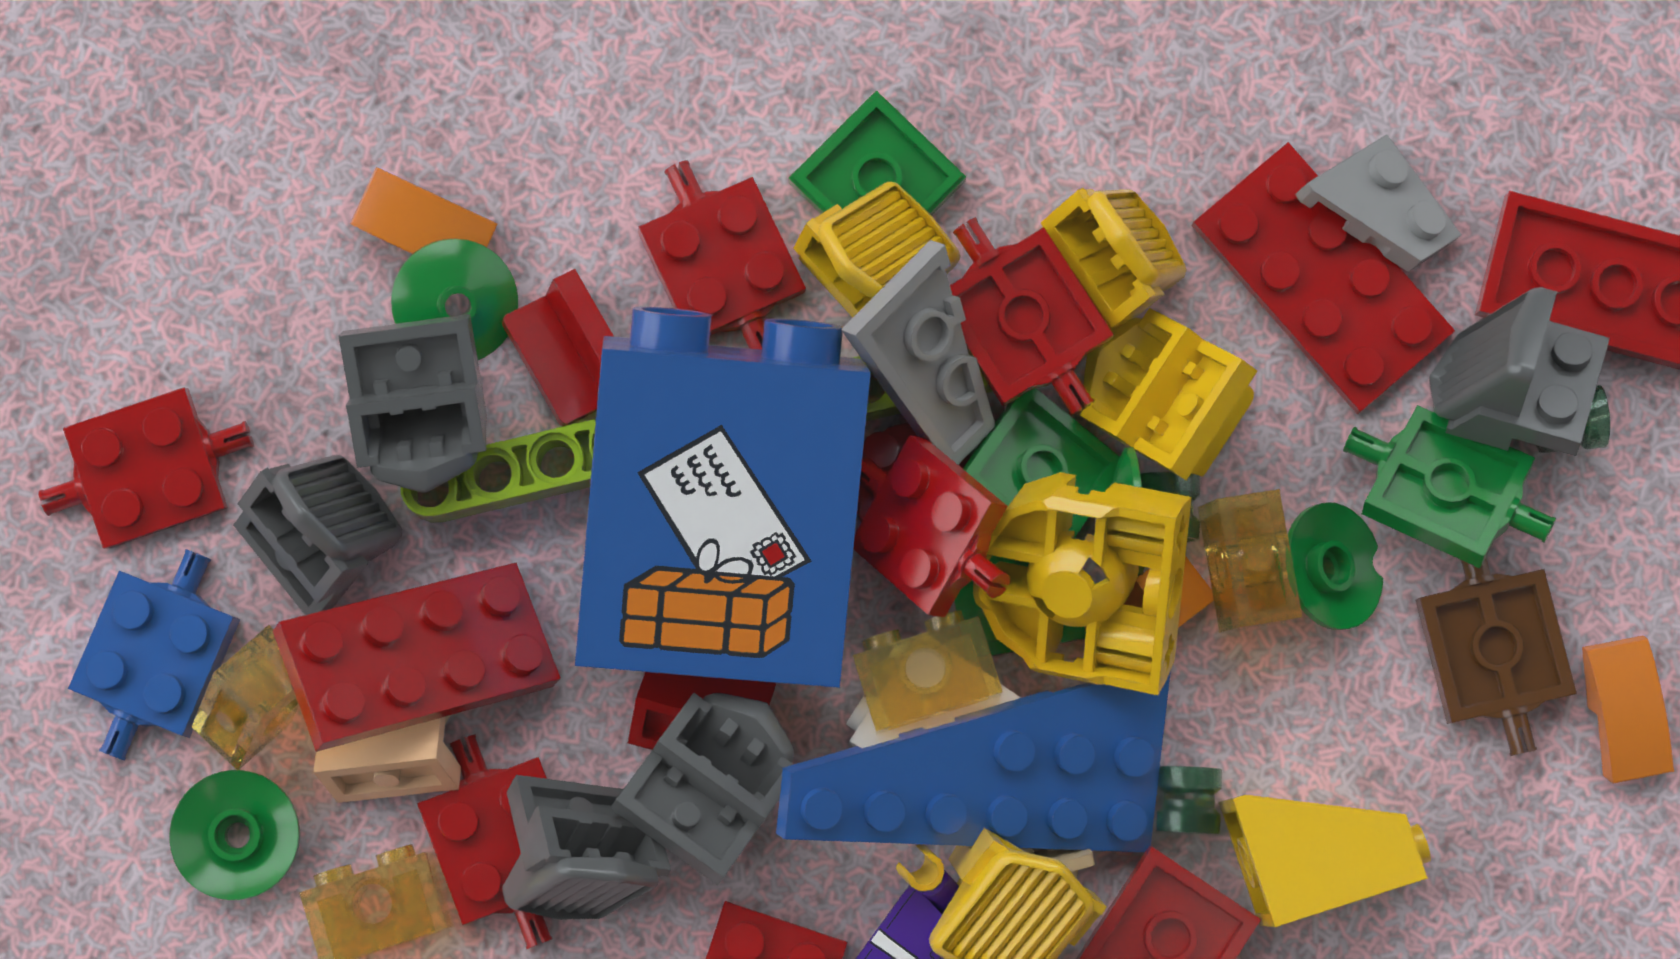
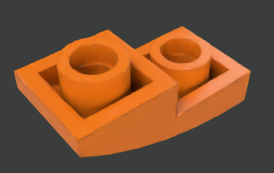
[350,167,498,254]
[1582,635,1674,784]

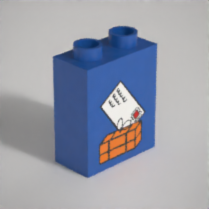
[575,307,871,688]

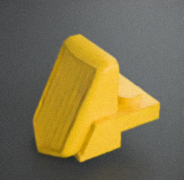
[793,182,961,318]
[1040,187,1186,331]
[1080,308,1257,481]
[929,827,1107,959]

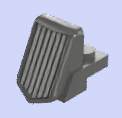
[1429,287,1610,456]
[338,314,487,493]
[233,455,402,615]
[611,692,794,886]
[502,775,671,920]

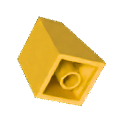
[1218,795,1431,927]

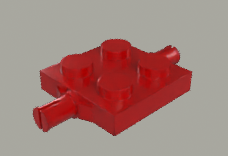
[638,160,806,350]
[950,217,1114,416]
[38,387,254,549]
[853,435,1010,618]
[417,734,553,949]

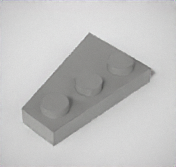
[841,240,995,465]

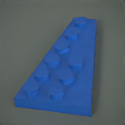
[776,671,1171,852]

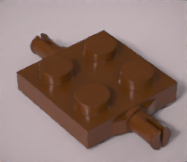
[1415,557,1577,756]

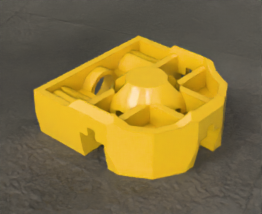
[973,472,1191,695]

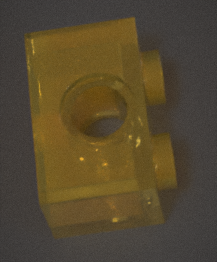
[1197,489,1302,633]
[852,610,1003,734]
[191,625,299,771]
[299,844,455,959]

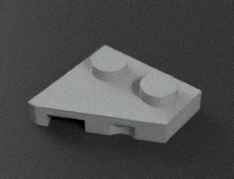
[1295,134,1461,272]

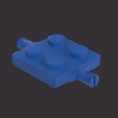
[68,549,240,761]

